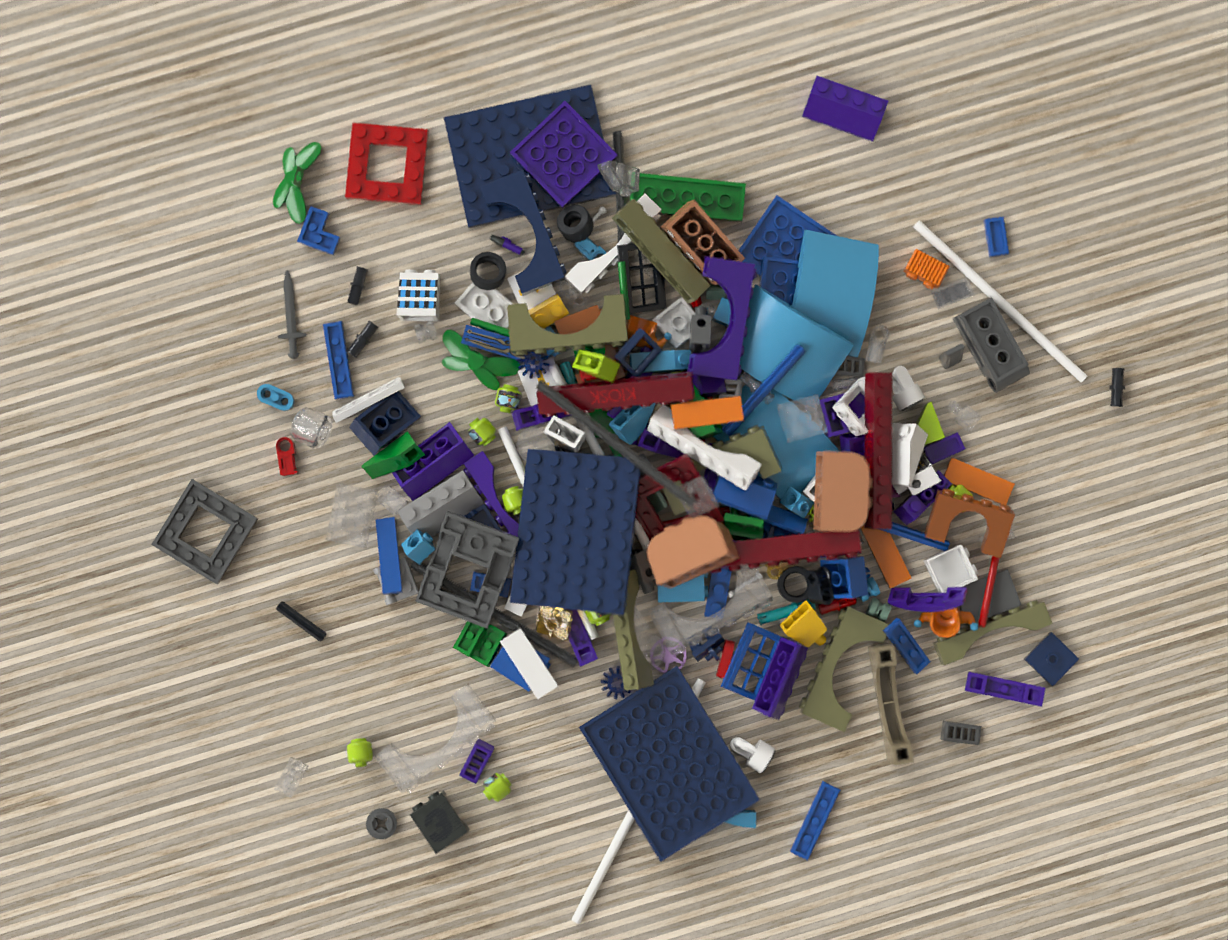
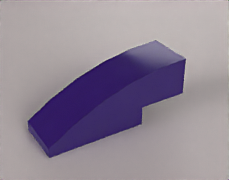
[512,404,571,431]

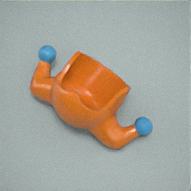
[626,315,672,349]
[914,607,979,638]

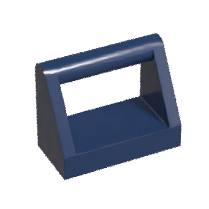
[614,328,662,378]

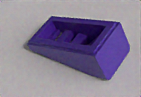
[459,739,495,784]

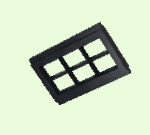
[617,243,667,314]

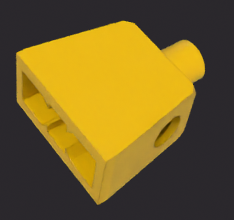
[780,600,827,647]

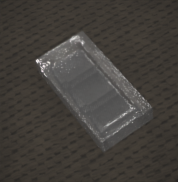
[931,277,975,309]

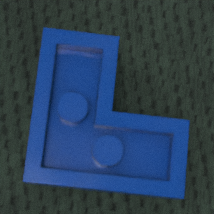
[297,206,340,256]

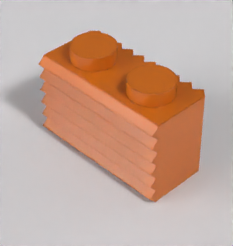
[903,249,950,290]

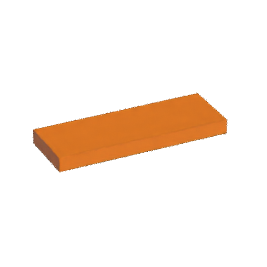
[671,396,744,430]
[944,458,1015,505]
[860,525,911,589]

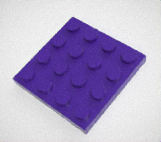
[510,101,618,209]

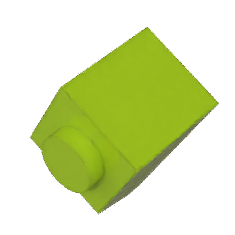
[572,350,620,382]
[916,402,945,445]

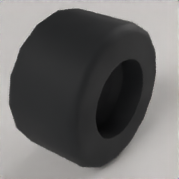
[557,205,594,242]

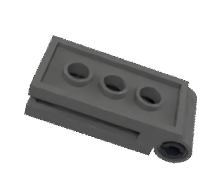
[952,297,1030,393]

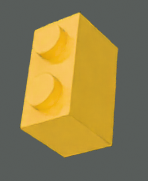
[528,293,569,329]

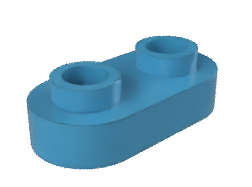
[257,384,295,411]

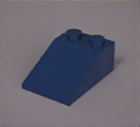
[349,391,421,456]

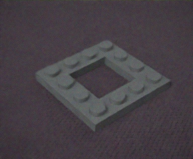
[151,479,259,584]

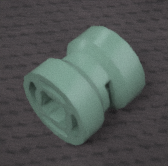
[866,597,892,622]

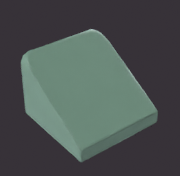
[706,284,726,300]
[647,491,668,513]

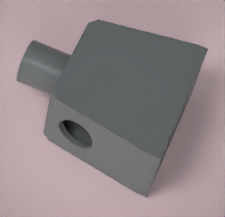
[689,306,711,353]
[630,548,656,594]

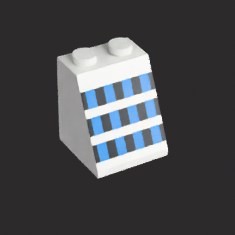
[397,270,440,321]

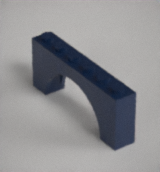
[480,170,567,296]

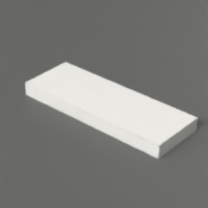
[500,628,558,699]

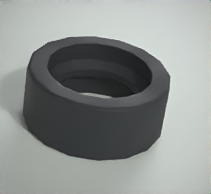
[470,252,506,290]
[777,566,813,603]

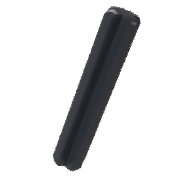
[276,601,326,642]

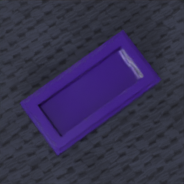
[923,432,966,465]

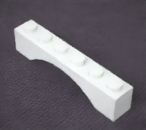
[565,194,661,294]
[647,405,762,491]

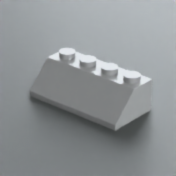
[397,471,484,537]

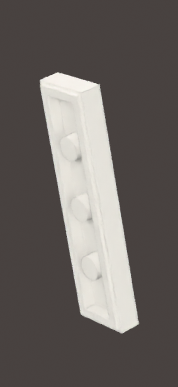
[332,377,405,423]

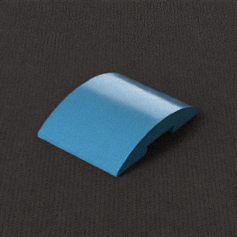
[790,230,879,357]
[719,284,854,408]
[713,377,840,500]

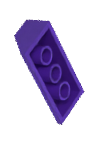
[802,76,888,142]
[392,422,475,501]
[752,637,808,720]

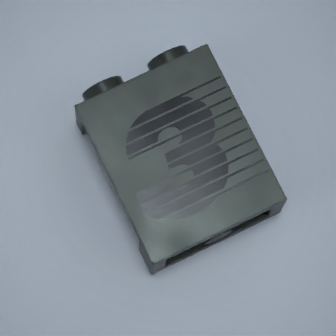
[410,791,470,854]

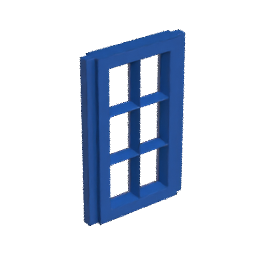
[721,622,786,701]

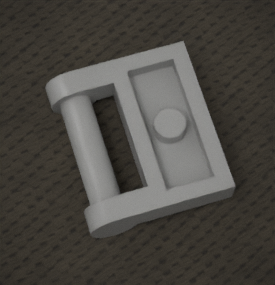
[373,557,419,605]

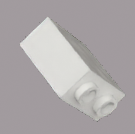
[923,544,978,593]

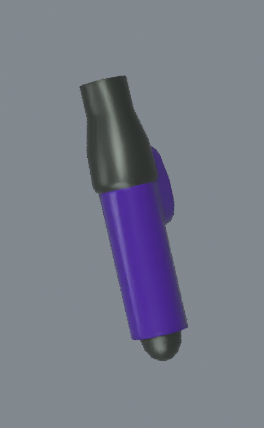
[490,234,525,255]

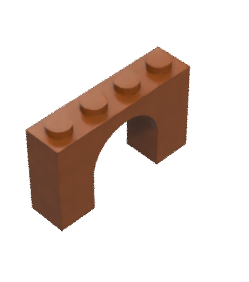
[554,305,627,383]
[924,489,1015,558]

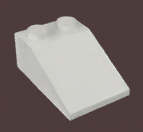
[892,423,928,487]

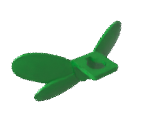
[273,142,322,224]
[442,330,520,390]

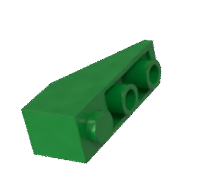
[361,431,425,479]

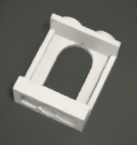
[832,376,893,436]

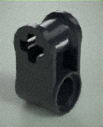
[805,566,834,605]

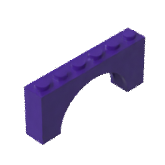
[688,257,756,380]

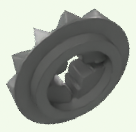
[366,808,397,840]

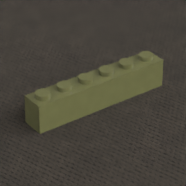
[612,199,710,304]

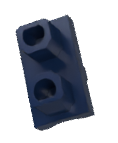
[689,627,725,662]

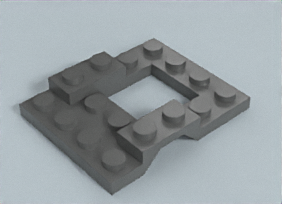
[415,511,520,628]

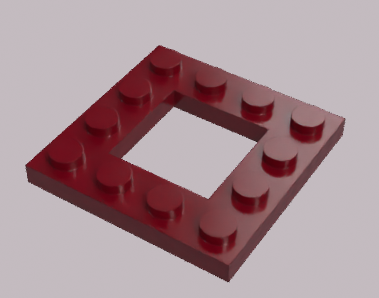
[636,453,724,542]

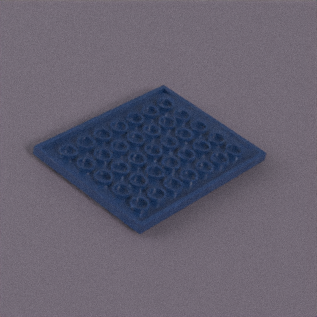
[443,84,616,228]
[510,449,641,615]
[579,666,760,862]

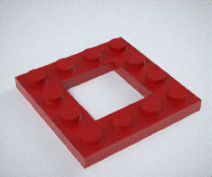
[345,122,428,205]

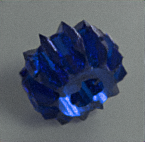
[517,352,550,379]
[601,666,631,699]

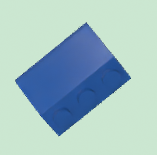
[712,475,778,520]
[746,505,808,539]

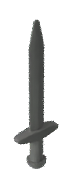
[278,270,307,359]

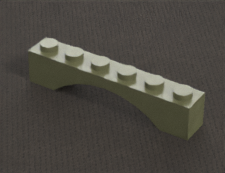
[613,570,654,690]
[933,600,1053,665]

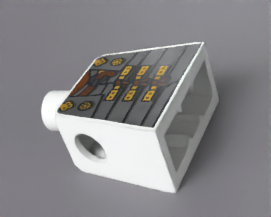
[544,416,585,453]
[893,454,941,495]

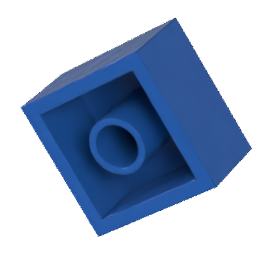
[820,556,870,598]

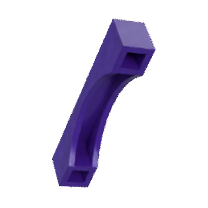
[463,451,519,536]

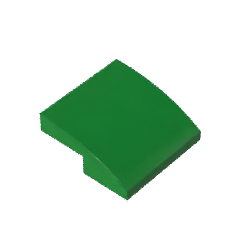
[724,513,764,541]
[453,621,508,667]

